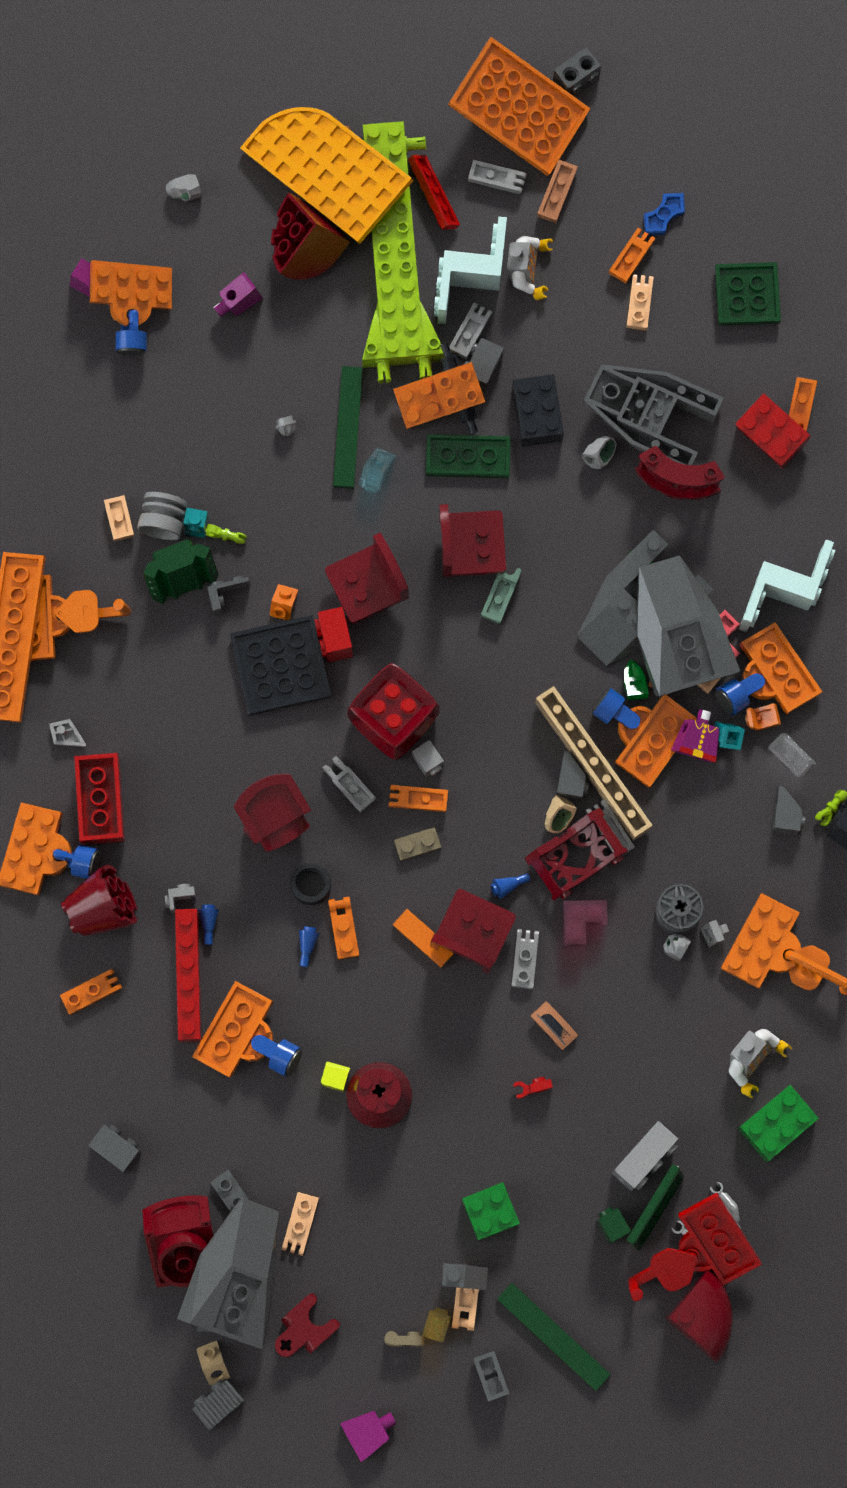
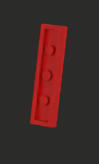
[408,155,460,230]

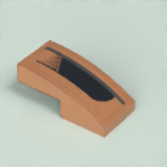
[530,1001,578,1050]

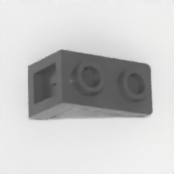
[207,576,250,616]

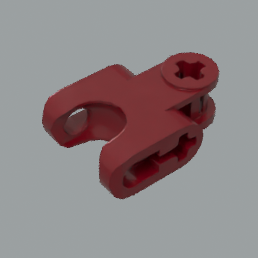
[275,1293,341,1357]

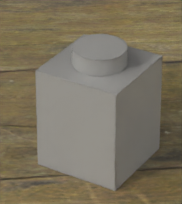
[412,740,444,776]

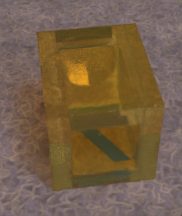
[422,1307,451,1343]

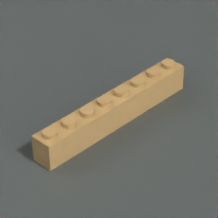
[535,686,653,842]

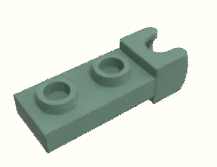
[481,564,522,624]

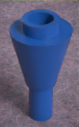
[490,873,530,899]
[198,904,219,944]
[299,926,320,967]

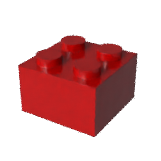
[315,607,353,663]

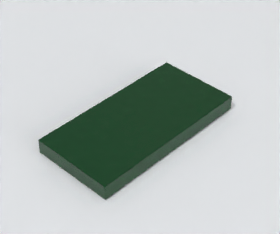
[426,434,511,478]
[627,1164,684,1251]

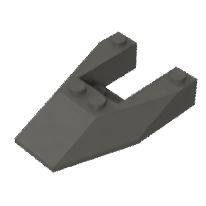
[583,364,724,465]
[576,530,713,666]

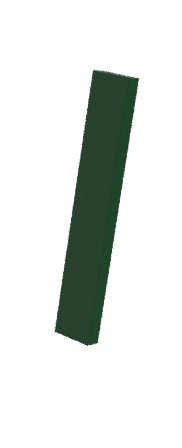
[333,366,363,489]
[497,1282,611,1391]

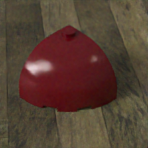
[271,192,350,280]
[665,1269,733,1363]

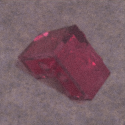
[562,900,607,948]

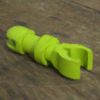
[205,524,247,544]
[815,790,847,826]

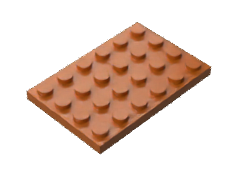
[448,37,591,176]

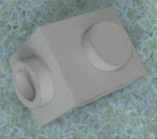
[165,884,196,913]

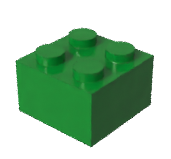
[462,1182,520,1241]

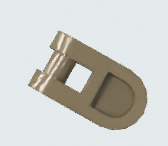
[384,1331,424,1347]

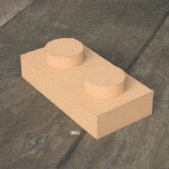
[104,495,135,542]

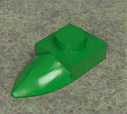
[623,660,649,700]

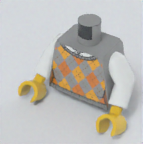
[507,236,553,300]
[729,1029,792,1098]

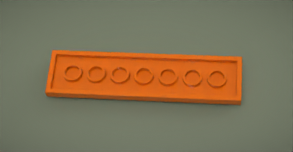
[0,552,46,723]

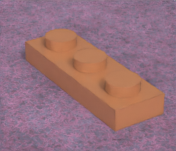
[537,160,578,223]

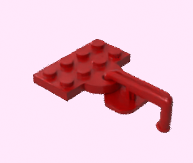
[628,1192,762,1301]

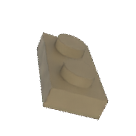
[394,827,441,862]

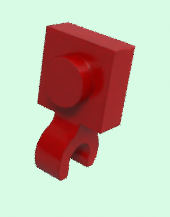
[513,1076,553,1099]

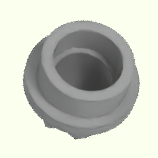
[276,415,296,436]

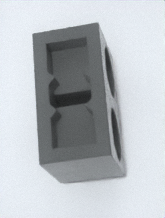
[553,47,601,94]
[473,1351,509,1402]

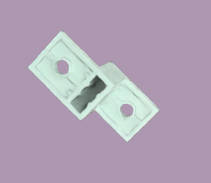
[434,217,507,325]
[739,540,835,632]

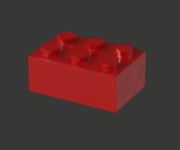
[735,393,811,469]

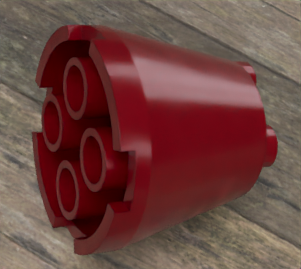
[61,865,138,936]
[346,1062,412,1129]

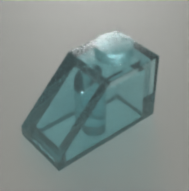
[358,447,396,493]

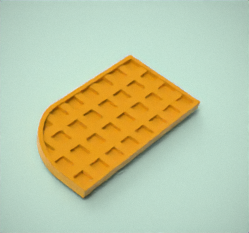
[240,107,413,244]

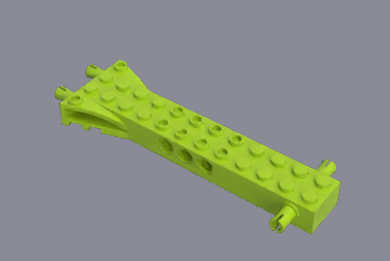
[362,121,444,384]

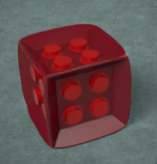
[347,663,440,761]

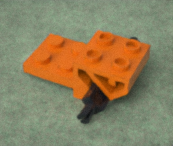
[393,342,485,434]

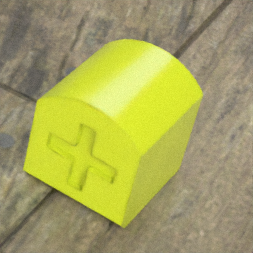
[321,1061,350,1092]

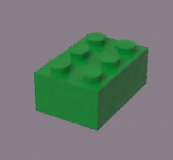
[738,1085,819,1162]

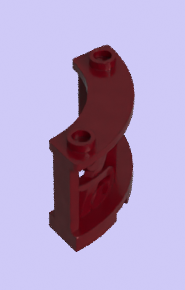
[635,446,725,500]
[524,808,628,901]

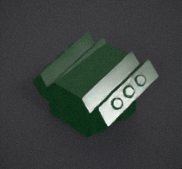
[143,539,219,605]

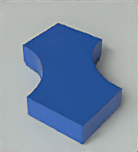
[643,193,685,236]

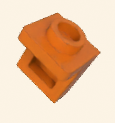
[270,584,298,620]
[745,703,781,731]

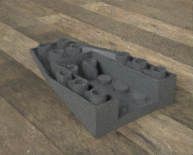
[637,555,740,696]
[177,1197,279,1349]

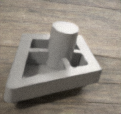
[49,719,87,747]

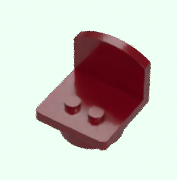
[439,504,506,577]
[325,532,409,624]
[233,773,311,852]
[430,889,516,974]
[142,1195,214,1287]

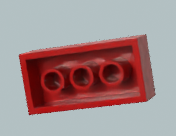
[74,753,125,845]

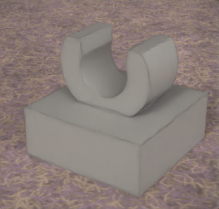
[700,920,729,948]

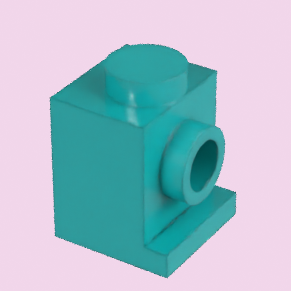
[183,508,209,538]
[715,721,745,750]

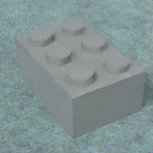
[612,1121,678,1191]

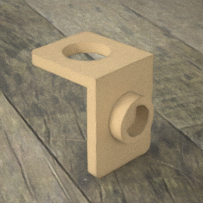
[196,1341,230,1385]

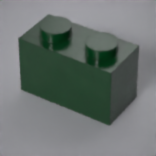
[596,1207,631,1244]

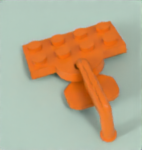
[31,575,131,661]
[721,893,847,995]

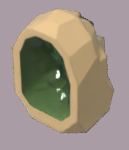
[545,795,577,833]

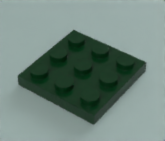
[715,262,781,326]

